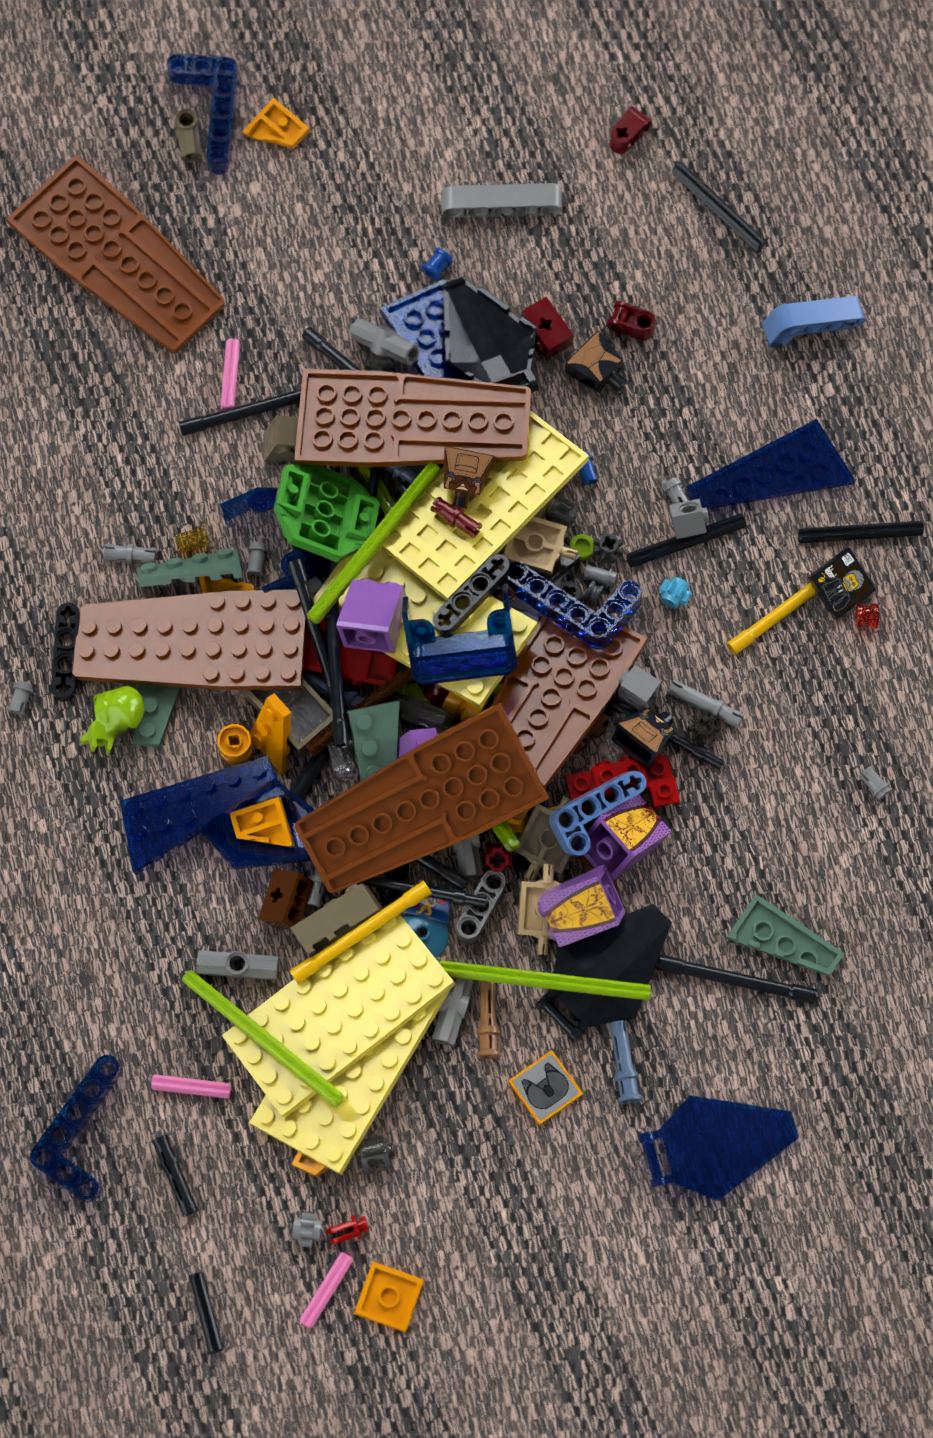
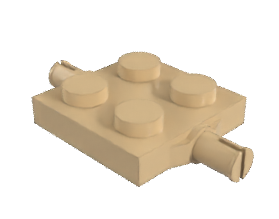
[503,517,578,575]
[517,864,562,955]

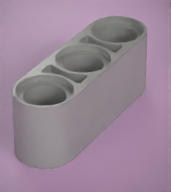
[457,870,506,944]

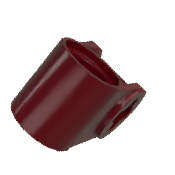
[609,106,652,154]
[606,301,656,340]

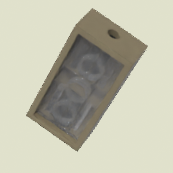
[239,679,333,759]

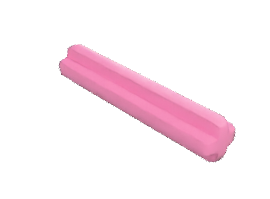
[220,339,240,410]
[151,1075,231,1099]
[300,1252,353,1328]

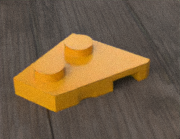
[242,97,310,149]

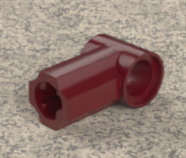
[486,844,514,872]

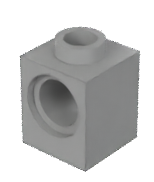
[669,499,710,539]

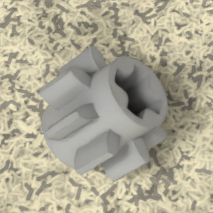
[292,1212,322,1247]

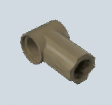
[175,108,202,162]

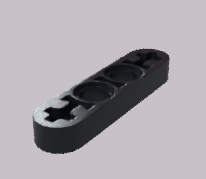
[433,554,511,636]
[51,602,80,702]

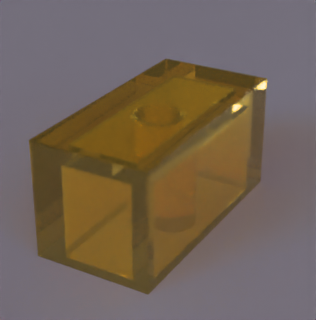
[174,526,210,555]

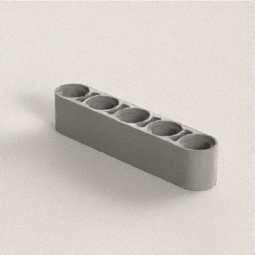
[441,183,563,218]

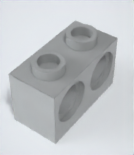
[617,665,661,712]

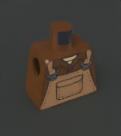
[444,446,495,509]

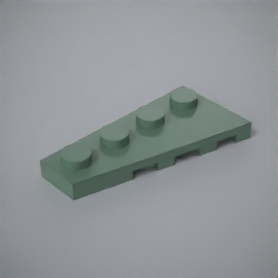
[136,548,243,587]
[133,684,181,747]
[347,700,400,781]
[726,894,845,977]

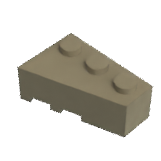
[263,415,298,462]
[290,883,383,956]

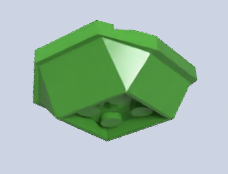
[274,464,380,562]

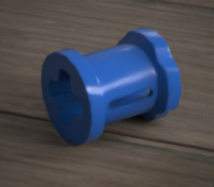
[421,247,453,281]

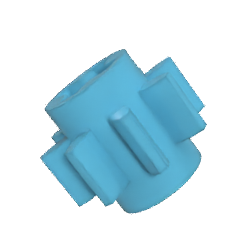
[659,577,691,609]

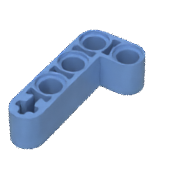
[762,296,866,348]
[549,771,646,856]

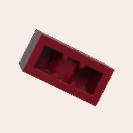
[521,297,574,359]

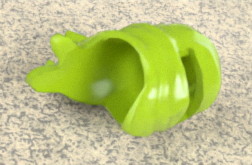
[81,686,145,754]

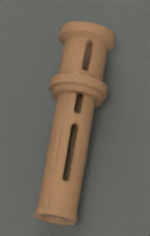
[477,981,501,1059]

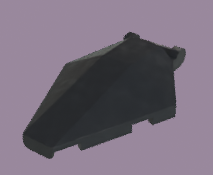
[443,276,539,393]
[535,904,672,1042]

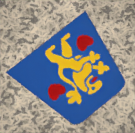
[403,882,450,923]

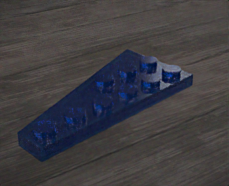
[380,279,466,380]
[686,419,856,509]
[120,756,275,876]

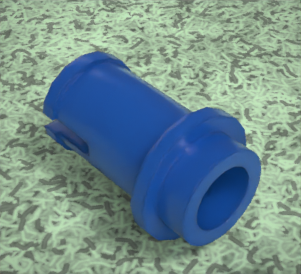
[579,451,598,486]

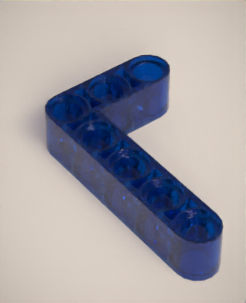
[166,53,238,175]
[505,561,642,650]
[30,1055,121,1203]

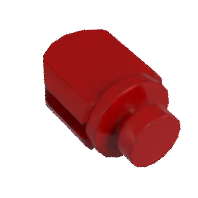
[326,1215,370,1245]

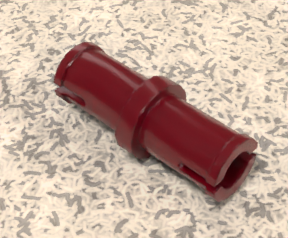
[430,497,482,538]

